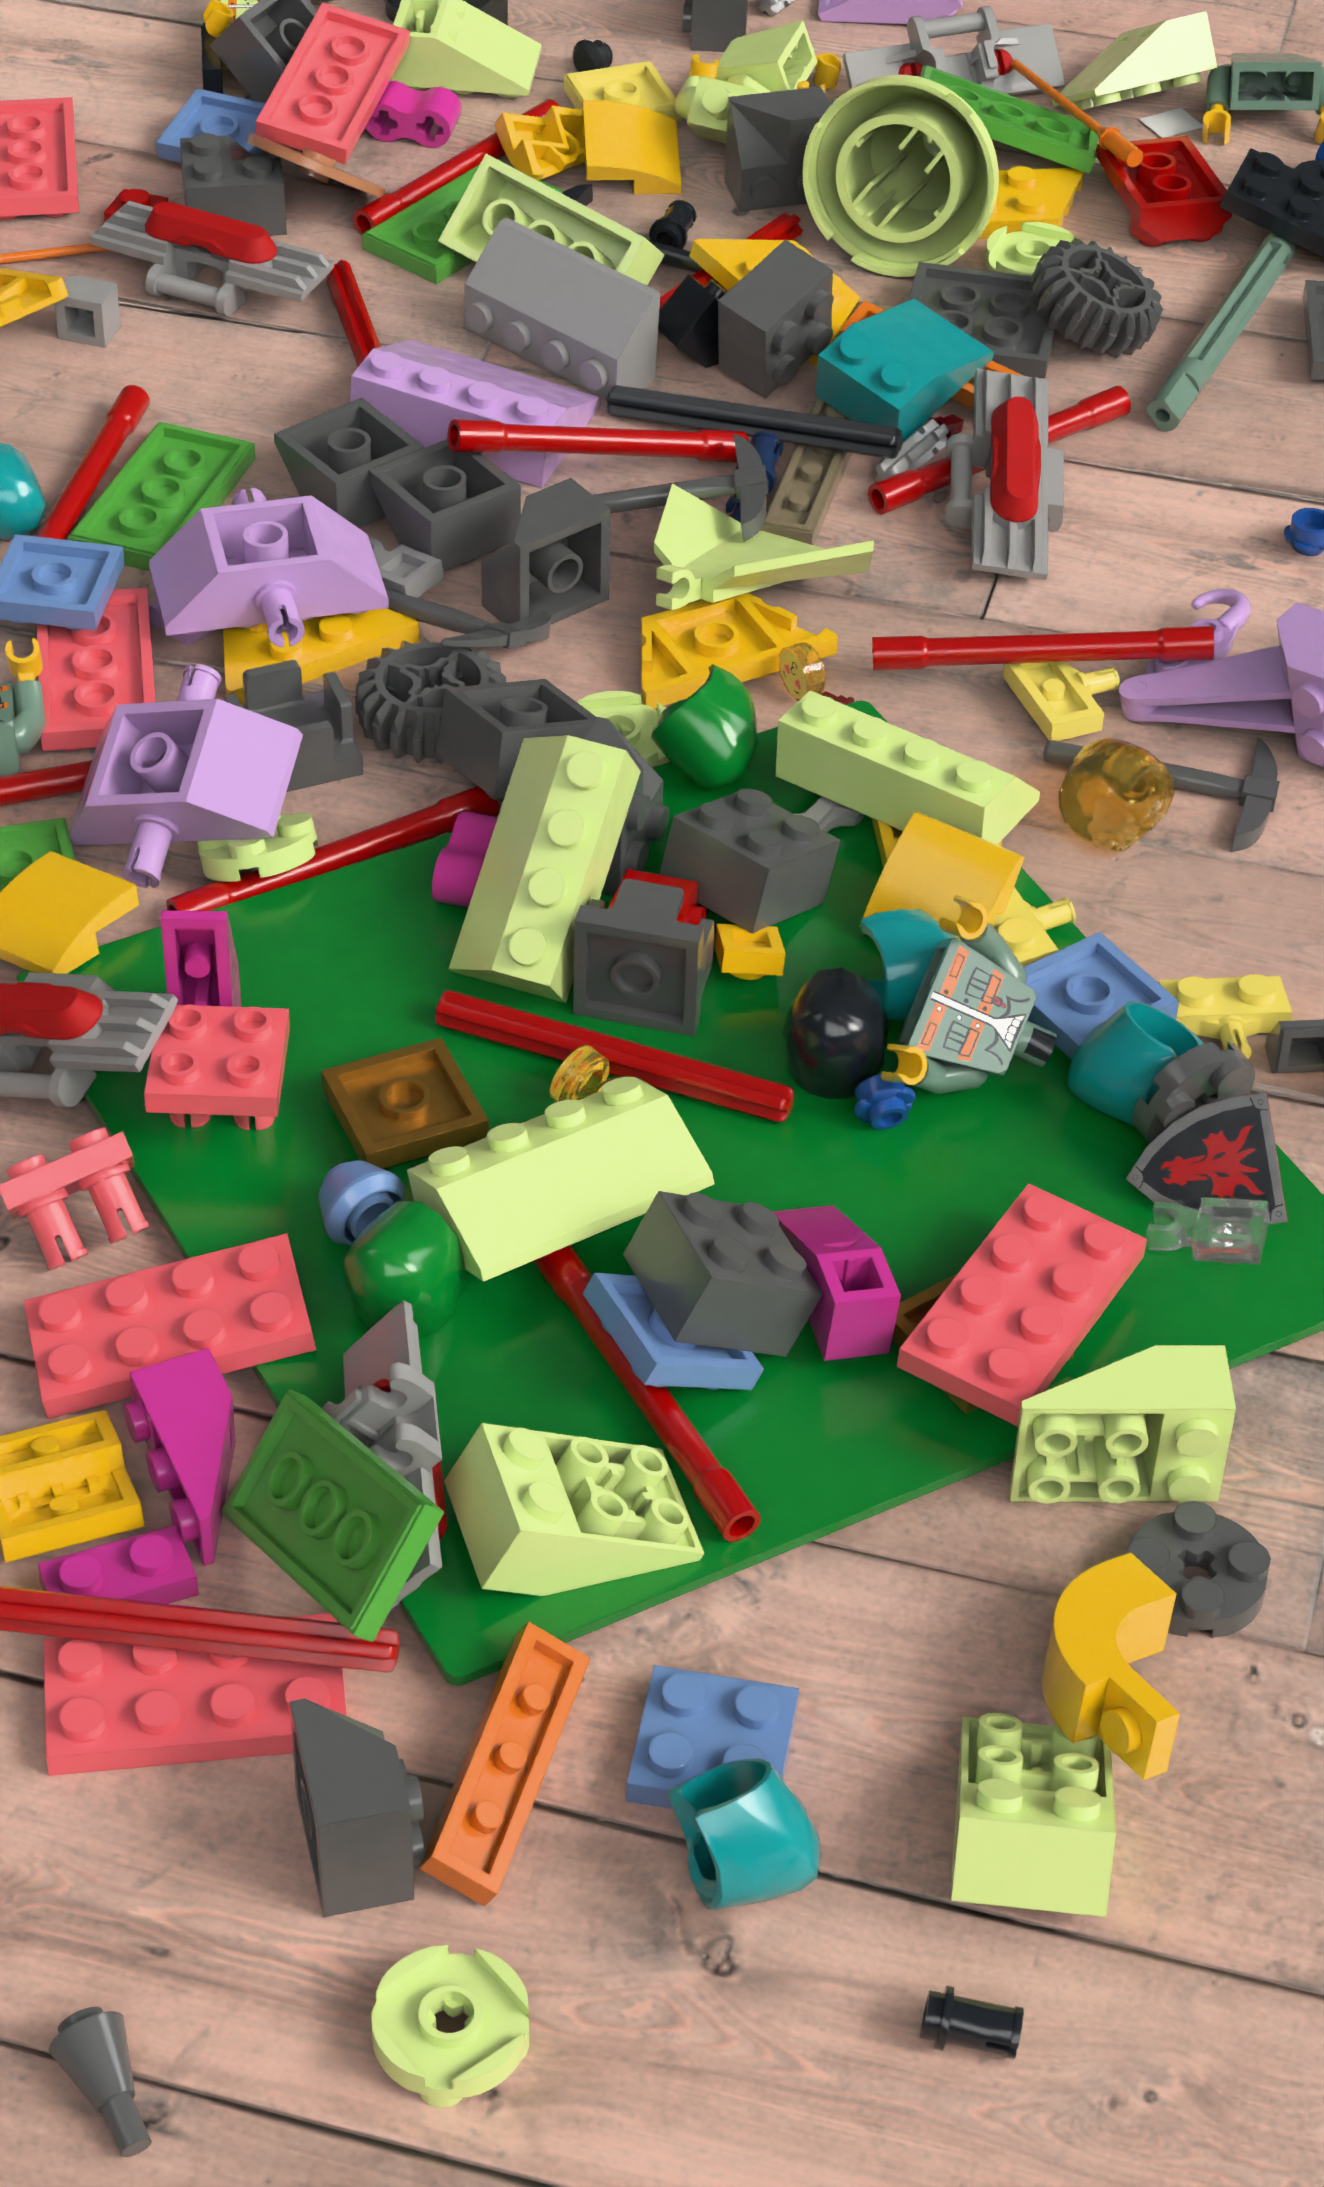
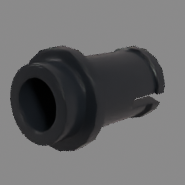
[649,200,697,249]
[920,1985,1024,2060]

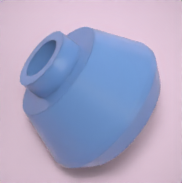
[318,1160,406,1246]

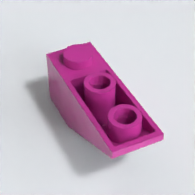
[772,1205,901,1361]
[123,1348,236,1566]

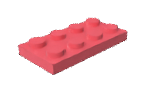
[255,3,410,164]
[0,97,79,220]
[36,587,156,751]
[897,1183,1147,1427]
[23,1233,316,1419]
[43,1613,347,1776]

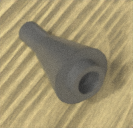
[49,2007,152,2157]

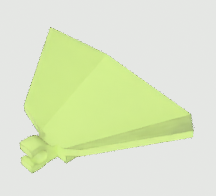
[654,484,874,610]

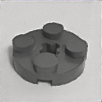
[1133,1042,1255,1144]
[1128,1501,1271,1638]

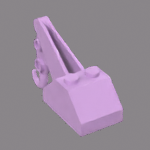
[1119,589,1324,767]

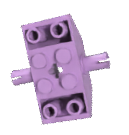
[149,488,389,647]
[69,664,303,888]

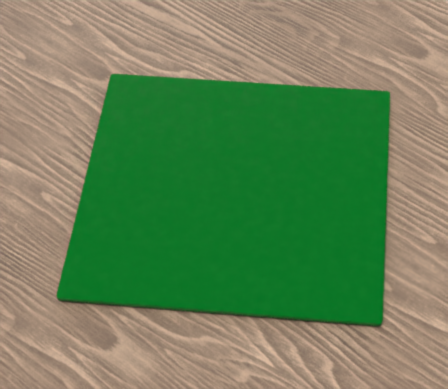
[17,701,1324,1686]

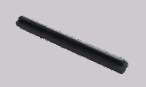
[607,385,902,459]

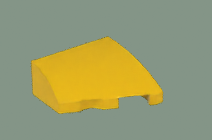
[494,106,585,181]

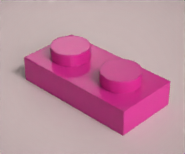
[37,1524,199,1604]

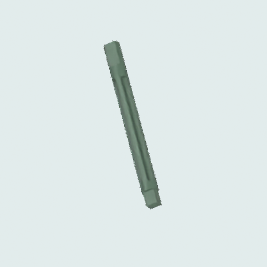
[1146,232,1299,432]

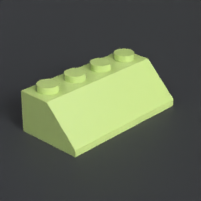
[438,154,664,286]
[776,691,1040,845]
[449,735,641,1003]
[407,1077,715,1282]

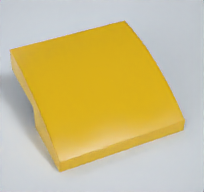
[582,100,682,194]
[860,812,1025,941]
[0,851,139,974]
[0,1409,145,1563]

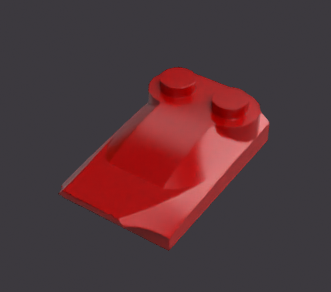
[1096,135,1232,247]

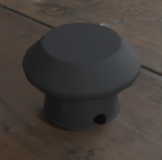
[573,39,613,72]

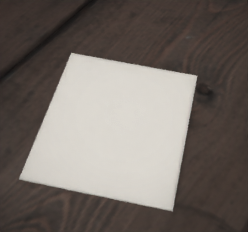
[1139,108,1203,138]

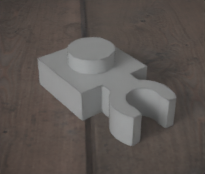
[369,538,444,598]

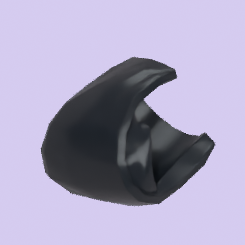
[783,967,888,1099]

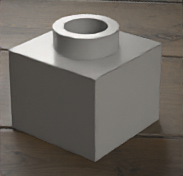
[55,275,121,348]

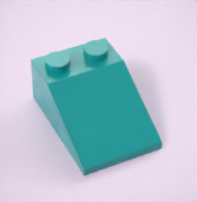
[815,299,994,442]

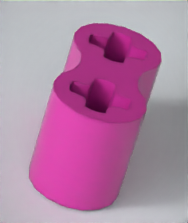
[365,81,462,148]
[432,811,498,908]

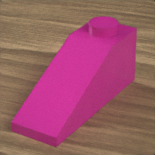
[160,910,242,1007]

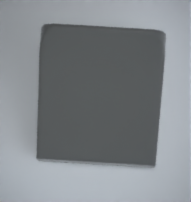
[1265,1019,1324,1073]

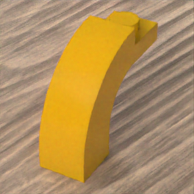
[1041,1552,1180,1780]

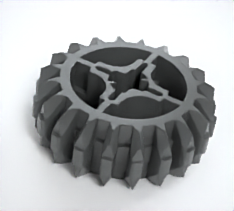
[1028,238,1163,358]
[355,637,506,764]

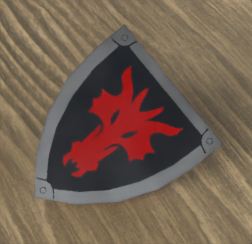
[1126,1091,1288,1227]

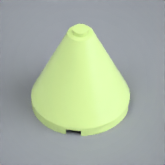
[802,75,999,277]

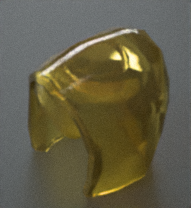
[1059,737,1175,852]

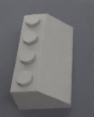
[464,217,660,401]

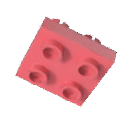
[144,1004,290,1130]
[0,1127,150,1271]

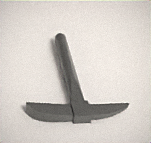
[593,434,769,542]
[385,588,551,649]
[1043,737,1280,852]

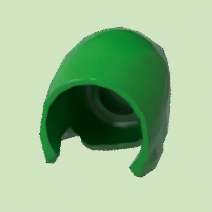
[651,664,758,789]
[343,1201,466,1339]

